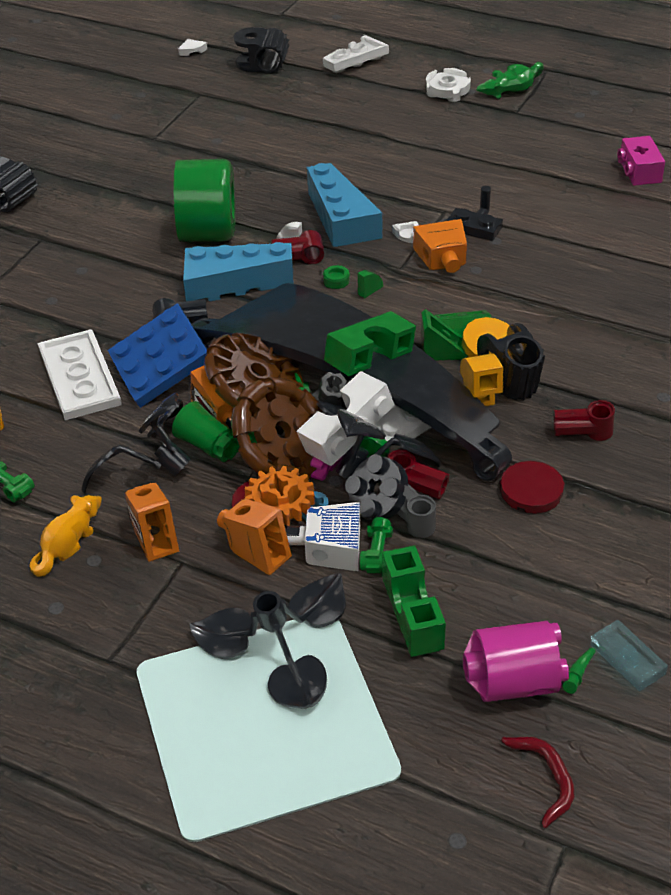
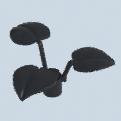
[82,393,191,494]
[317,401,441,479]
[190,573,346,709]

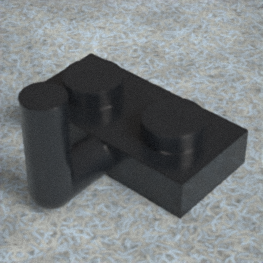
[446,186,503,241]

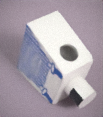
[286,502,360,571]

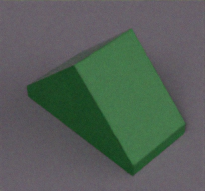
[421,309,468,361]

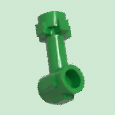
[0,461,35,502]
[360,517,393,573]

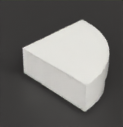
[178,39,207,56]
[392,221,419,243]
[276,222,302,239]

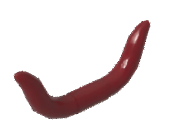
[501,737,575,828]

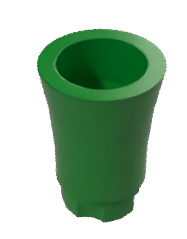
[172,401,239,462]

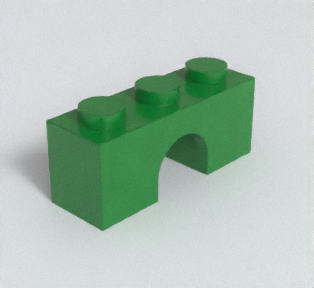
[324,311,416,376]
[382,545,446,657]

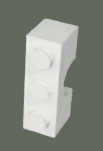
[297,371,395,466]

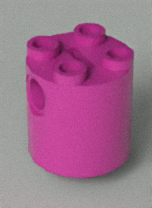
[463,621,569,702]

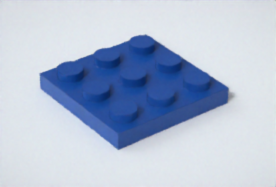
[108,303,207,408]

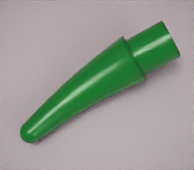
[563,648,596,694]

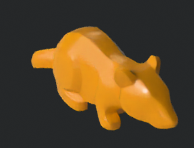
[30,495,102,577]

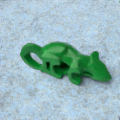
[476,62,544,99]

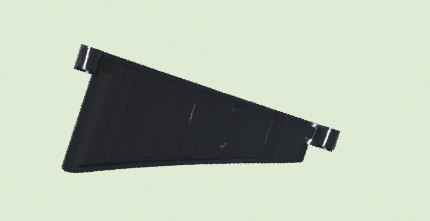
[191,283,512,481]

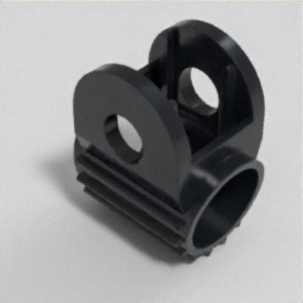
[234,27,290,73]
[0,156,38,212]
[477,323,545,401]

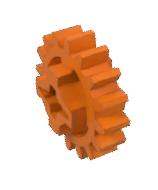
[245,466,315,526]

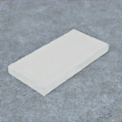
[38,329,122,420]

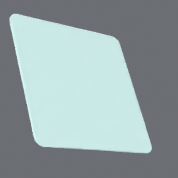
[137,619,401,842]

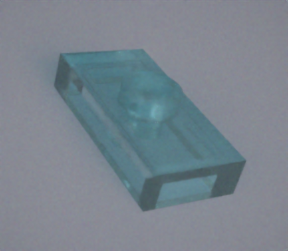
[590,620,668,692]

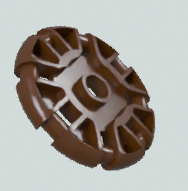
[204,333,305,417]
[231,377,324,480]

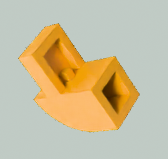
[460,353,503,406]

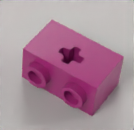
[617,136,665,186]

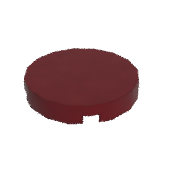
[500,461,564,514]

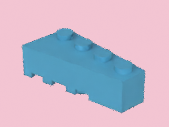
[307,163,383,247]
[183,242,294,302]

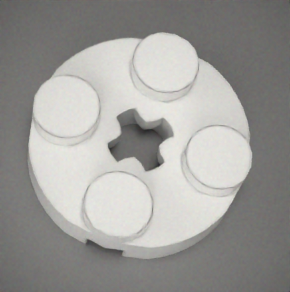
[426,68,471,102]

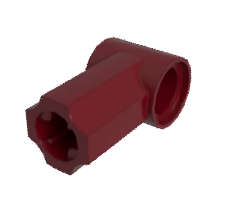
[271,230,324,264]
[553,400,615,441]
[388,449,450,499]

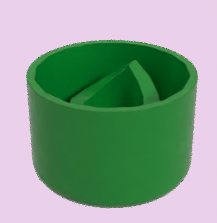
[174,159,236,242]

